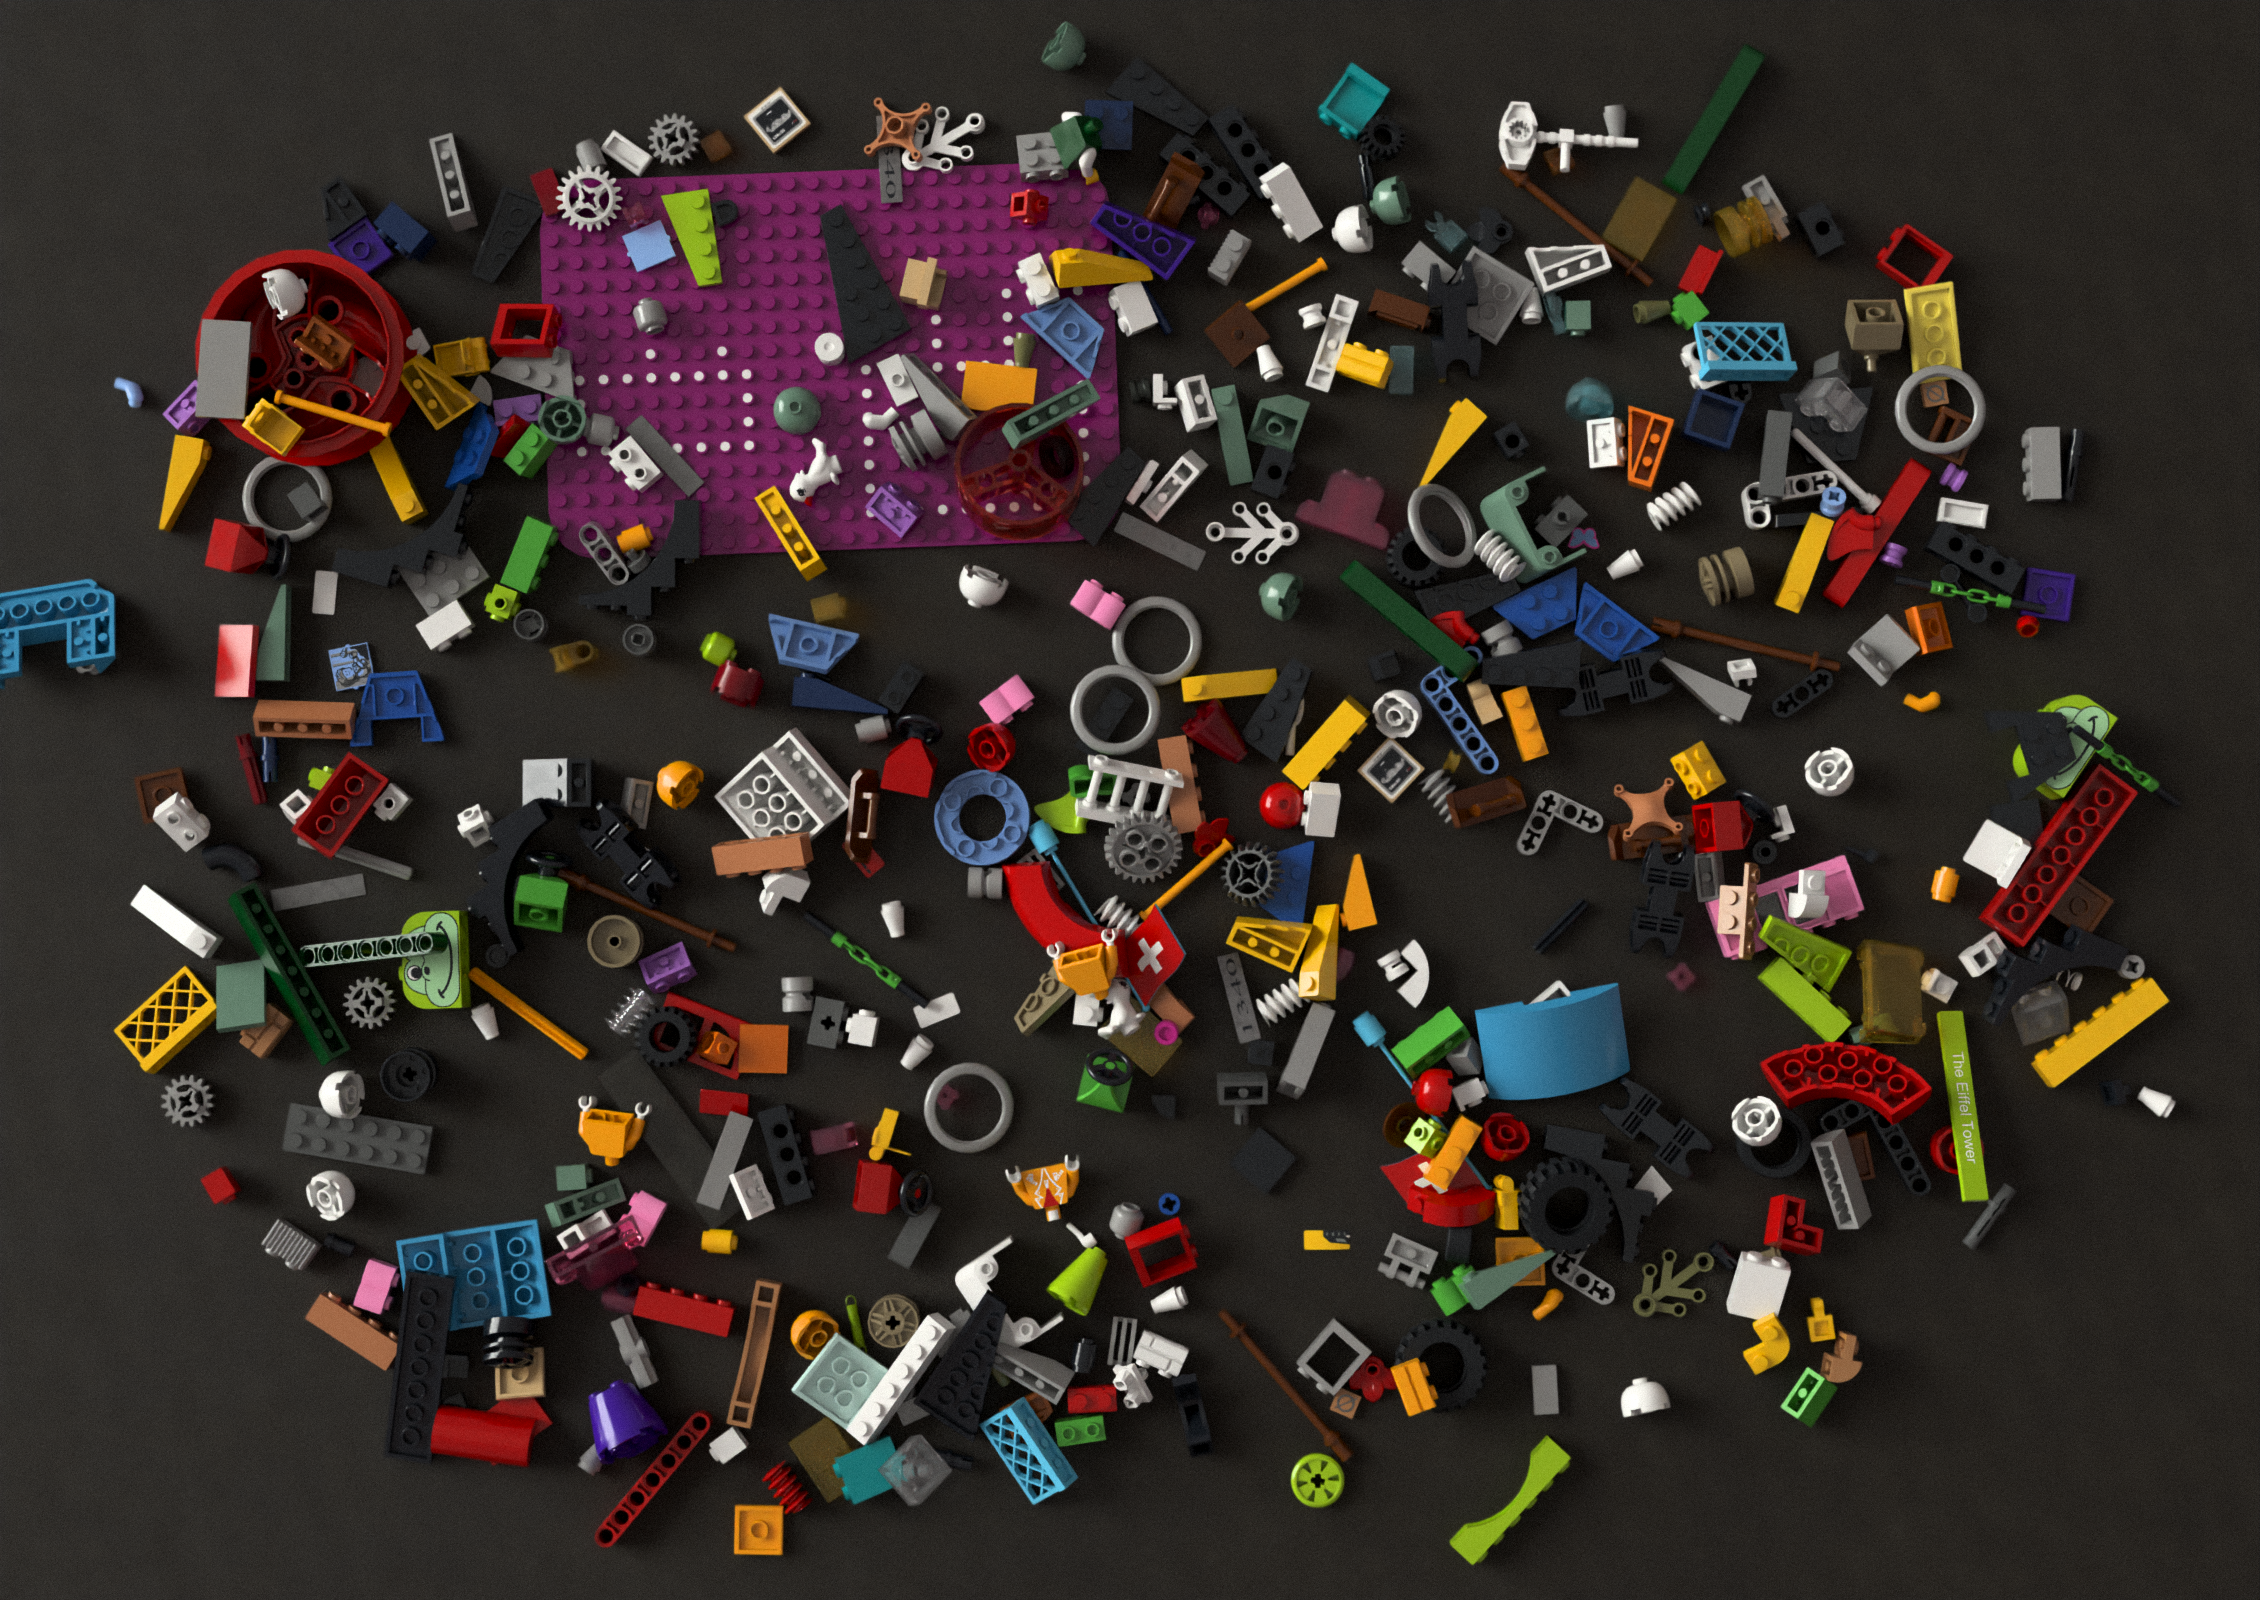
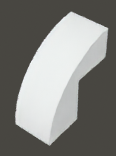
[1397,940,1429,1008]

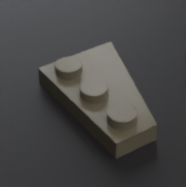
[1014,958,1075,1037]

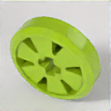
[1291,1453,1344,1508]

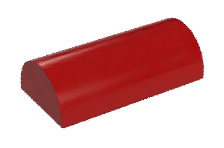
[431,1404,537,1468]

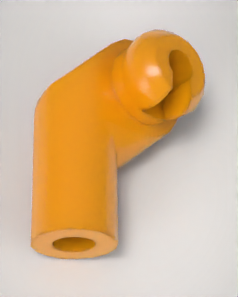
[1903,692,1941,712]
[1532,1288,1563,1320]

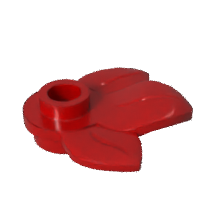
[1192,818,1236,857]
[1349,1356,1397,1403]

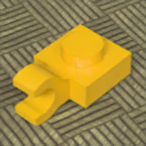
[1806,1297,1836,1342]

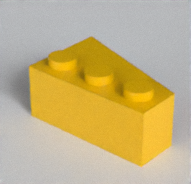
[400,353,481,431]
[1226,916,1313,973]

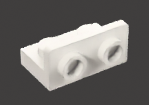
[1587,417,1627,469]
[729,1164,775,1220]

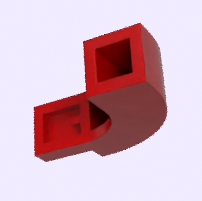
[1407,1185,1496,1227]

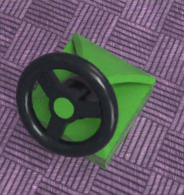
[514,850,574,933]
[1076,1048,1135,1113]

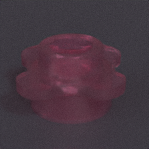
[1198,201,1219,230]
[1667,962,1696,991]
[937,1083,959,1110]

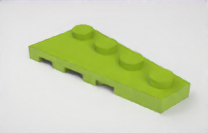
[661,189,723,288]
[1758,914,1852,993]

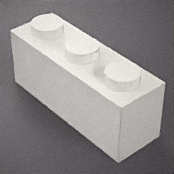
[1259,163,1323,242]

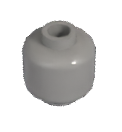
[633,297,668,335]
[583,413,619,447]
[1109,1202,1144,1240]

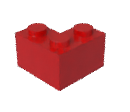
[1764,1194,1824,1256]

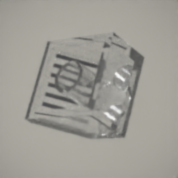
[2011,980,2070,1046]

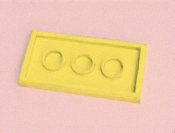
[1904,281,1962,384]

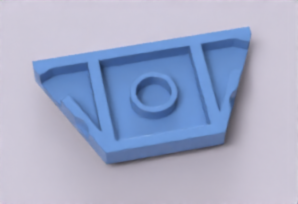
[1020,297,1104,379]
[769,613,859,674]

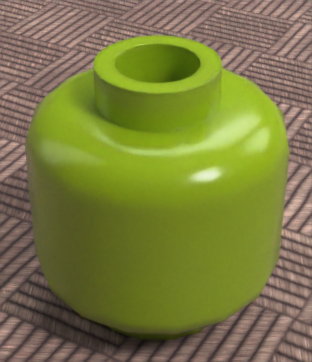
[700,631,737,667]

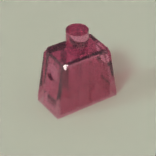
[808,1121,858,1155]

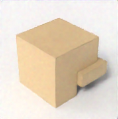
[899,257,948,311]

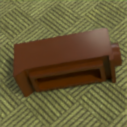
[1367,289,1433,333]

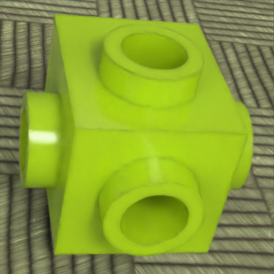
[484,584,522,623]
[1404,1117,1447,1159]

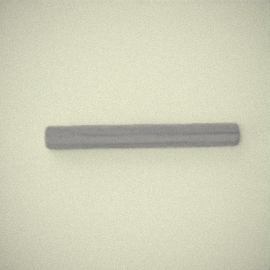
[297,837,413,880]

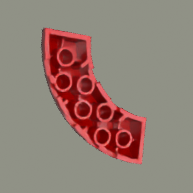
[1002,861,1129,978]
[1760,1042,1932,1126]

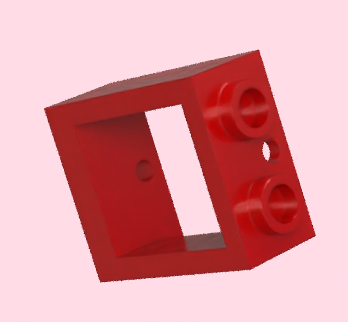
[1875,223,1954,289]
[490,304,563,358]
[1124,1217,1199,1288]

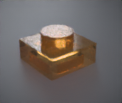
[700,130,732,164]
[1543,147,1576,176]

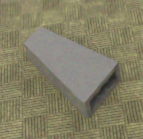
[1275,1002,1336,1100]

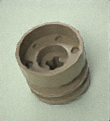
[1698,546,1754,606]
[867,1293,921,1348]

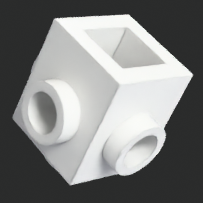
[457,804,494,848]

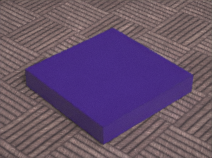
[327,217,395,275]
[2020,567,2076,622]

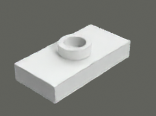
[877,354,919,408]
[1124,460,1159,505]

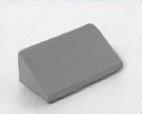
[620,777,654,829]
[1694,852,1725,902]

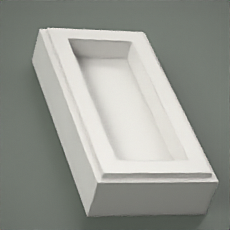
[600,130,653,178]
[1936,497,1989,529]

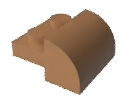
[1820,1330,1862,1383]

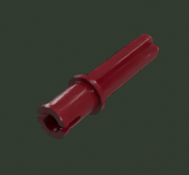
[235,733,268,805]

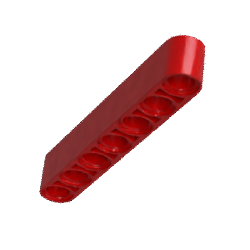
[1821,458,1932,608]
[595,1410,713,1548]

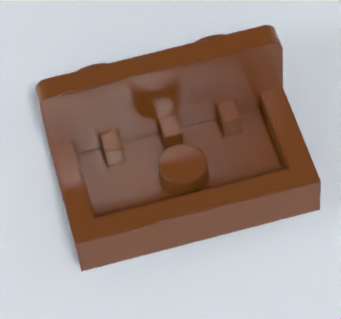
[294,314,356,370]

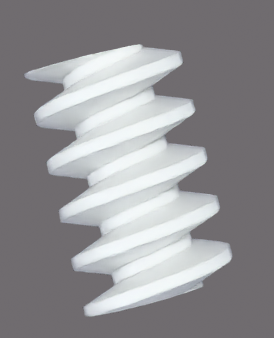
[1647,482,1702,531]
[1474,529,1526,582]
[1094,895,1143,940]
[1256,979,1311,1027]

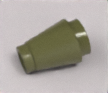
[1633,300,1671,324]
[1013,332,1036,368]

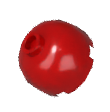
[967,722,1016,772]
[1259,782,1306,830]
[1411,1068,1453,1117]
[1480,1112,1530,1162]

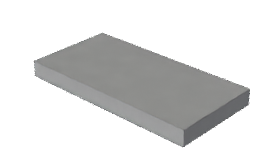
[195,319,253,420]

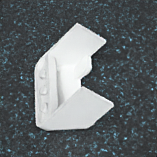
[955,1235,1064,1348]

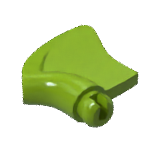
[1034,792,1090,834]

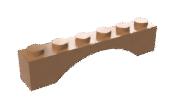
[726,1278,783,1429]

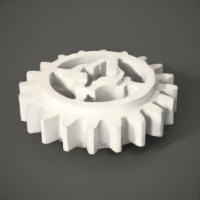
[556,165,623,232]

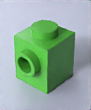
[1671,291,1709,331]

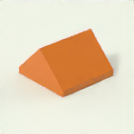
[1905,601,1953,657]

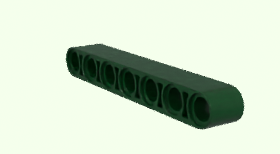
[1661,43,1766,195]
[1339,560,1479,682]
[298,932,448,967]

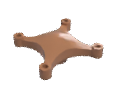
[864,98,933,162]
[1614,778,1683,842]

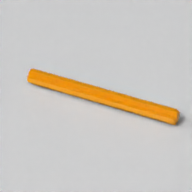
[468,967,589,1060]

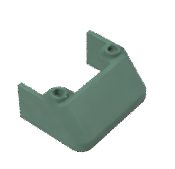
[1480,466,1587,584]

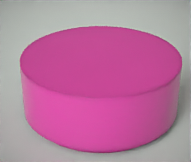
[1154,1020,1179,1045]

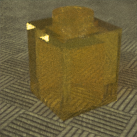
[810,592,848,625]

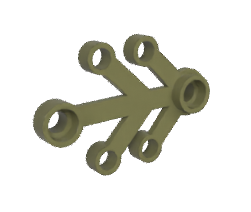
[1633,1249,1714,1317]

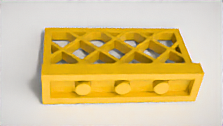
[113,966,216,1074]

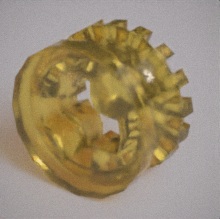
[1442,749,1462,774]

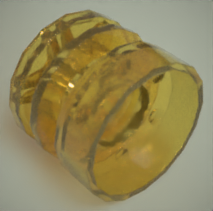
[1714,195,1773,258]

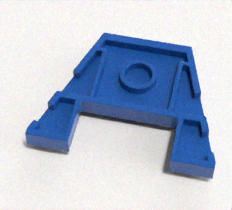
[350,670,446,747]

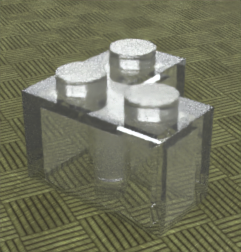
[1795,377,1868,432]

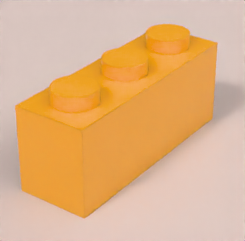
[1500,686,1549,762]
[1423,1113,1483,1191]

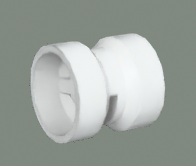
[1377,949,1410,982]

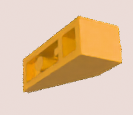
[1339,854,1377,931]

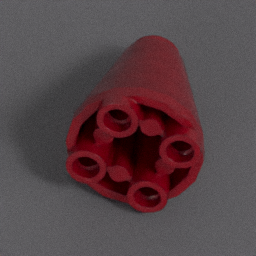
[1181,698,1248,764]

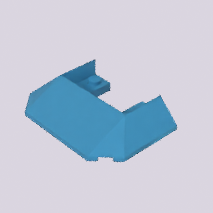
[0,579,116,690]

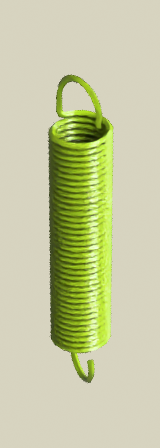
[845,1295,867,1353]

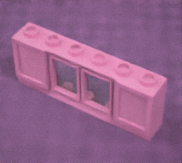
[1705,855,1864,960]

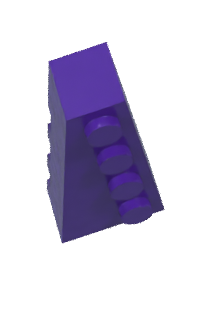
[1090,201,1197,280]

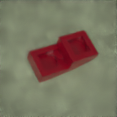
[530,167,566,218]

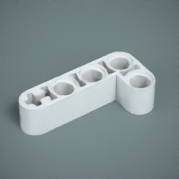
[1741,471,1837,530]

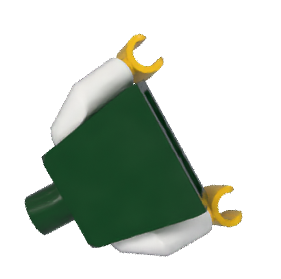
[1050,111,1103,185]

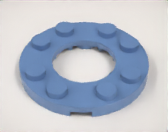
[934,770,1031,866]

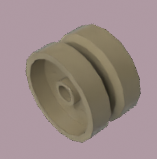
[587,915,645,968]

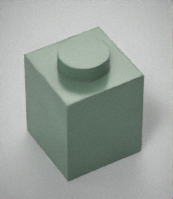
[1564,300,1591,337]
[556,1163,593,1191]

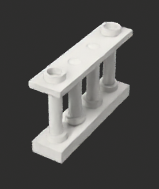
[1075,755,1184,824]

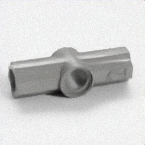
[610,1313,659,1389]

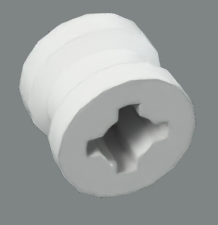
[1298,303,1327,330]

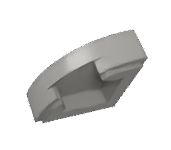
[470,375,494,407]

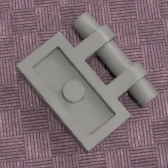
[1378,1232,1439,1289]

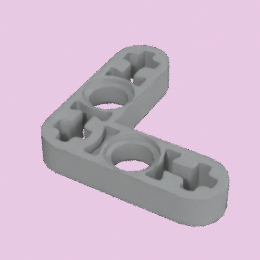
[1517,790,1603,855]
[1551,1244,1615,1305]

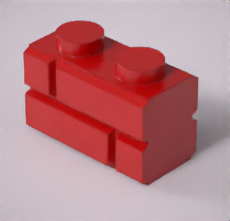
[1067,1384,1117,1413]

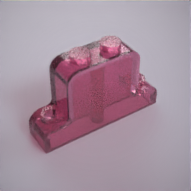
[1294,469,1389,551]
[545,1215,644,1291]

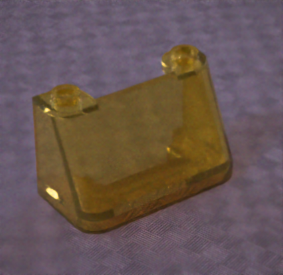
[1857,939,1926,1044]

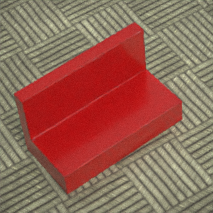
[1677,244,1724,298]

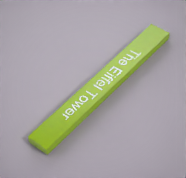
[1937,1011,1989,1202]

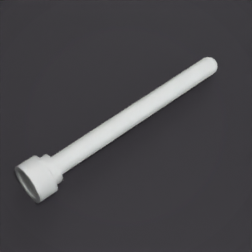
[1791,428,1881,515]

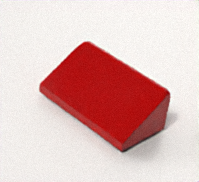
[490,413,531,458]
[699,1089,750,1117]

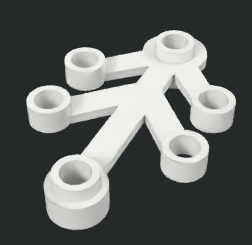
[902,106,985,174]
[1206,502,1299,565]

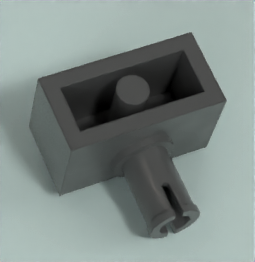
[1532,494,1588,547]
[1217,1072,1268,1125]

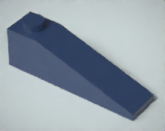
[792,673,889,716]

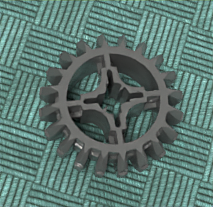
[1220,842,1285,907]

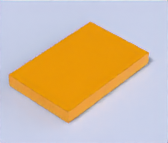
[961,360,1038,416]

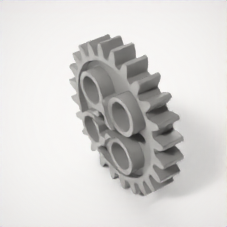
[1104,811,1183,884]

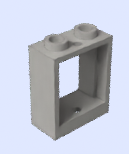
[1296,1318,1372,1396]

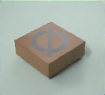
[1920,380,1949,409]
[1330,1387,1361,1419]

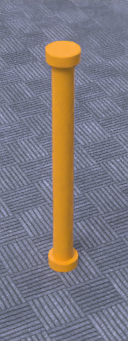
[1245,257,1328,312]
[274,389,392,437]
[1138,838,1234,921]

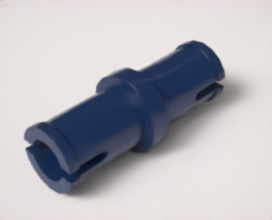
[260,737,280,782]

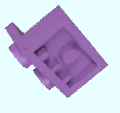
[163,380,211,437]
[493,394,543,429]
[865,481,925,538]
[638,941,697,994]

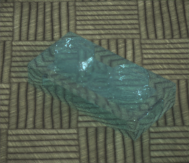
[1389,345,1414,395]

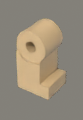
[1466,678,1503,726]

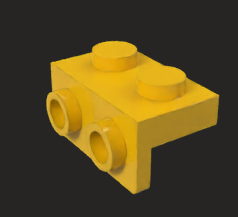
[1670,741,1727,800]

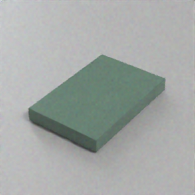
[216,960,267,1033]

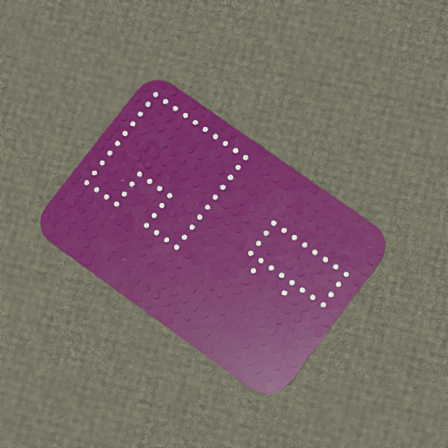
[540,164,1120,559]

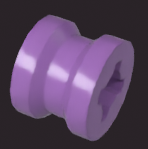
[1939,462,1968,493]
[1879,542,1908,568]

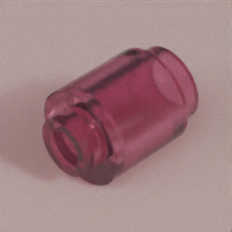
[1336,946,1356,984]
[601,1286,638,1314]

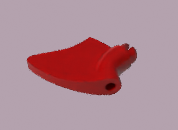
[1827,507,1882,561]
[1429,611,1480,647]

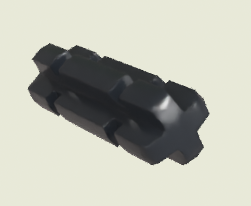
[1357,153,1375,201]

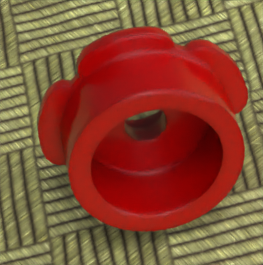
[2015,615,2040,637]

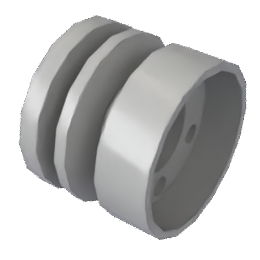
[888,409,948,472]

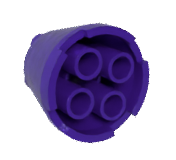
[588,1379,668,1464]

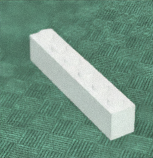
[846,1312,956,1445]

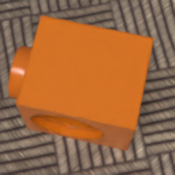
[695,1031,738,1065]

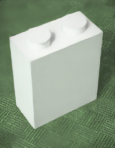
[1726,1251,1791,1320]

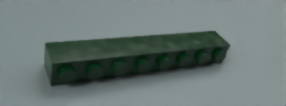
[227,882,350,1067]

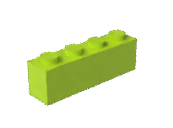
[1757,957,1852,1042]

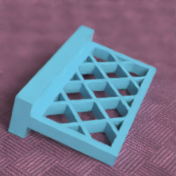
[1693,322,1797,381]
[979,1397,1078,1505]

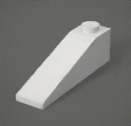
[131,885,224,958]

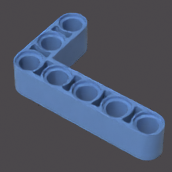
[1420,646,1499,775]

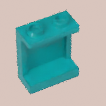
[1317,62,1390,141]
[832,1435,908,1505]

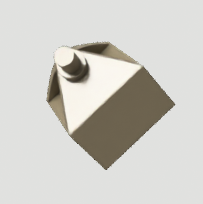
[1844,299,1904,373]

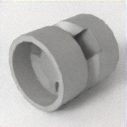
[1480,619,1524,657]
[968,867,1003,899]
[782,977,814,1012]

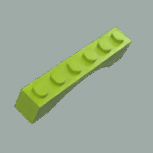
[1449,1435,1571,1565]

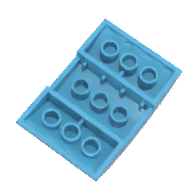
[1475,983,1630,1100]
[396,1219,552,1331]

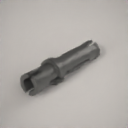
[1962,1183,2017,1250]

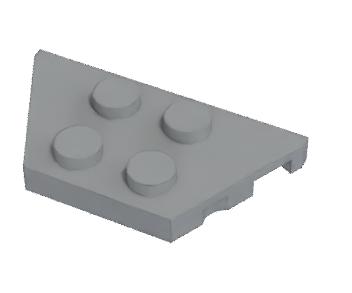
[490,335,577,400]

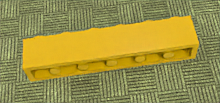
[2031,977,2169,1088]

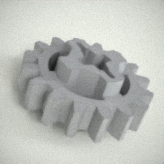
[648,113,701,167]
[343,977,397,1029]
[161,1075,216,1127]

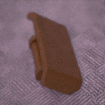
[1142,152,1205,229]
[845,768,881,864]
[1446,775,1527,830]
[1608,814,1696,861]

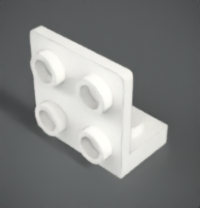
[1963,819,2031,889]

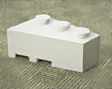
[1525,245,1612,297]

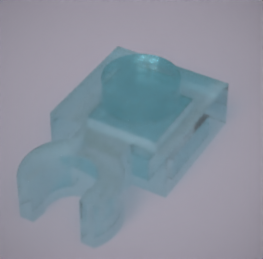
[1425,211,1468,254]
[1543,291,1566,335]

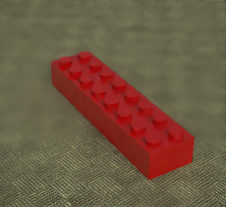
[1978,763,2138,947]

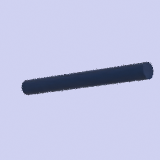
[1118,249,1174,336]

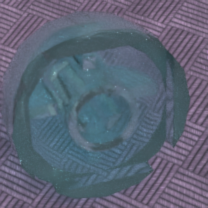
[1566,377,1614,422]

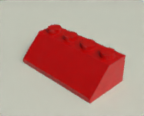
[291,752,389,861]

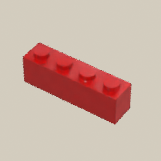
[633,1281,736,1338]

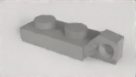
[1742,175,1790,242]

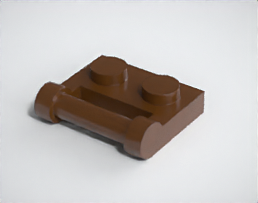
[1923,406,1973,467]

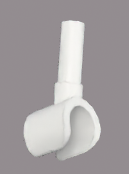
[1066,1222,1097,1248]

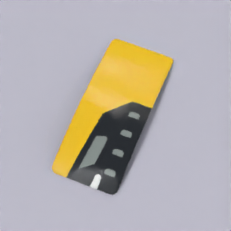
[1304,1230,1350,1250]

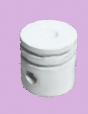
[814,333,846,366]

